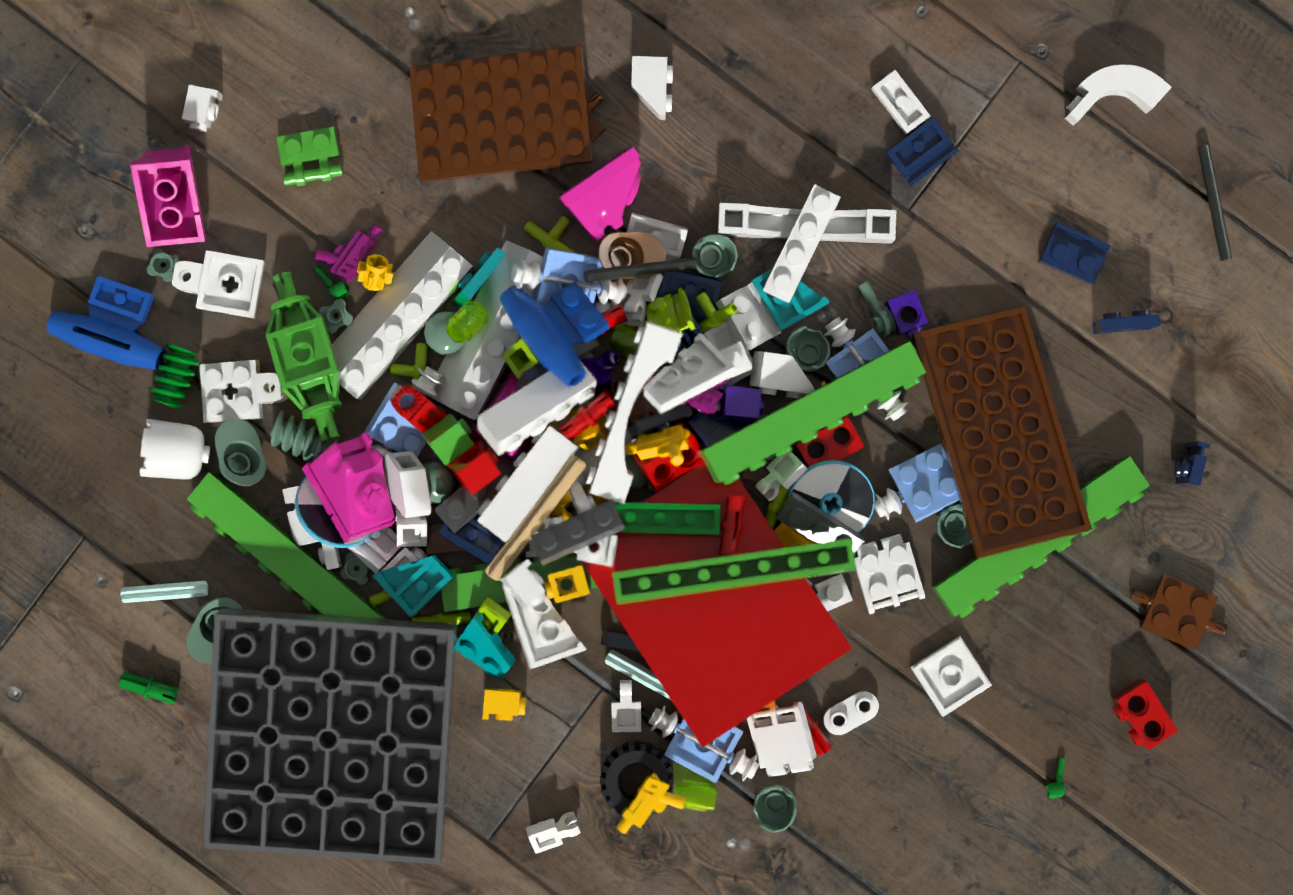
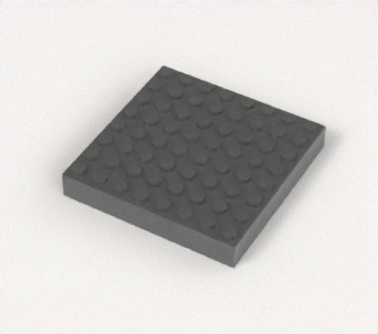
[203,608,457,864]

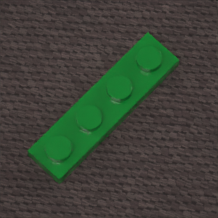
[601,502,720,536]

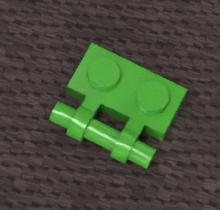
[276,126,343,187]

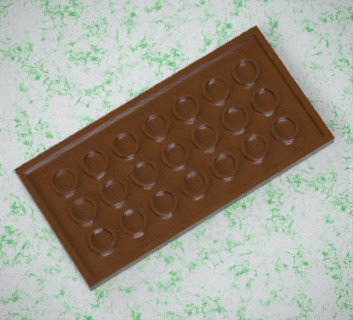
[912,306,1092,560]

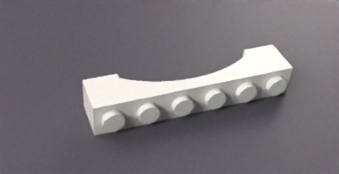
[717,203,896,244]
[586,320,682,504]

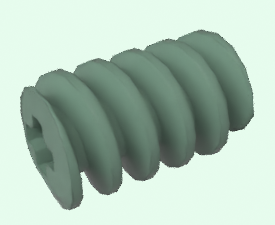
[270,410,334,461]

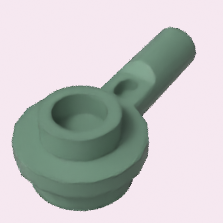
[859,282,896,337]

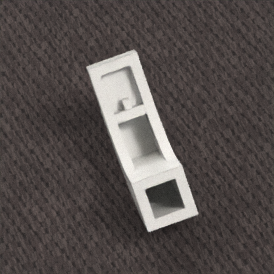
[1065,65,1172,126]

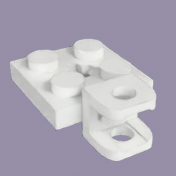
[172,250,265,319]
[200,360,289,423]

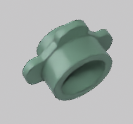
[147,249,180,282]
[319,299,353,333]
[340,552,370,585]

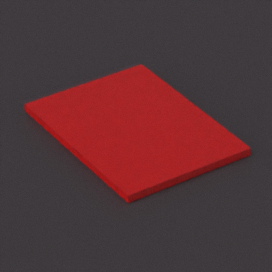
[576,462,852,748]

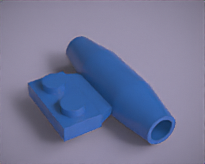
[46,276,165,370]
[500,281,609,388]

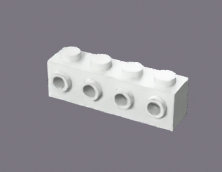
[478,362,596,456]
[477,426,579,542]

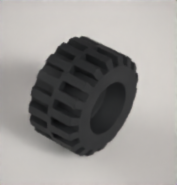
[600,741,674,815]

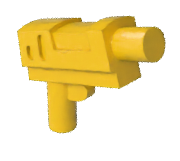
[625,425,690,465]
[616,773,686,834]

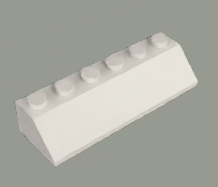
[332,231,475,401]
[430,240,543,421]

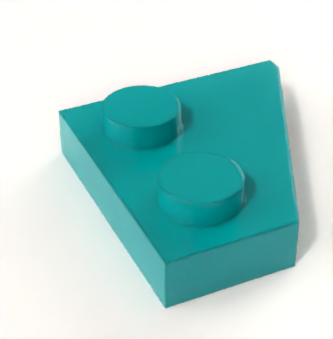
[451,247,507,309]
[751,268,830,331]
[456,611,516,681]

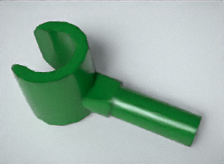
[314,266,349,299]
[1046,758,1066,799]

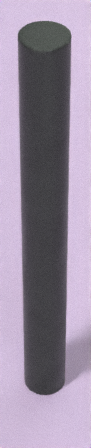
[1197,145,1232,261]
[583,257,697,282]

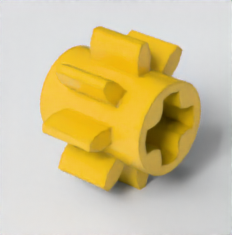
[357,254,394,291]

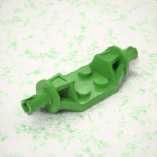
[265,272,342,443]

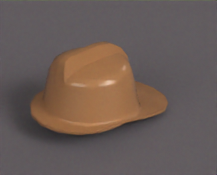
[598,232,666,279]

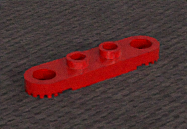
[390,385,477,442]

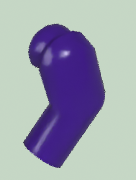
[597,349,621,391]

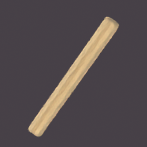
[485,455,586,581]

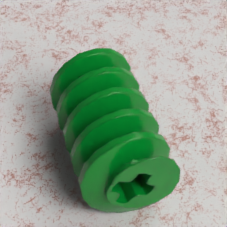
[148,343,200,409]

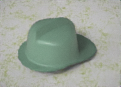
[215,419,266,486]
[186,597,242,663]

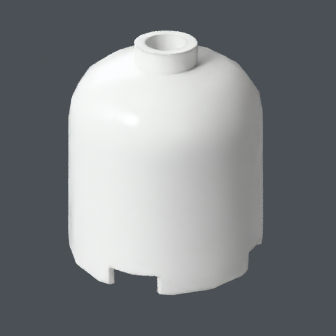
[140,419,210,479]

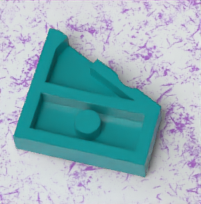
[373,555,455,617]

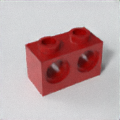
[795,416,865,468]
[633,422,704,491]
[447,435,501,495]
[1111,679,1178,750]

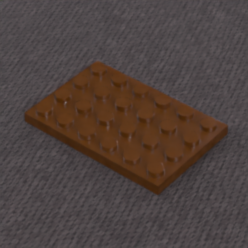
[409,45,593,183]

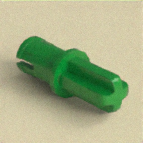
[119,671,179,705]

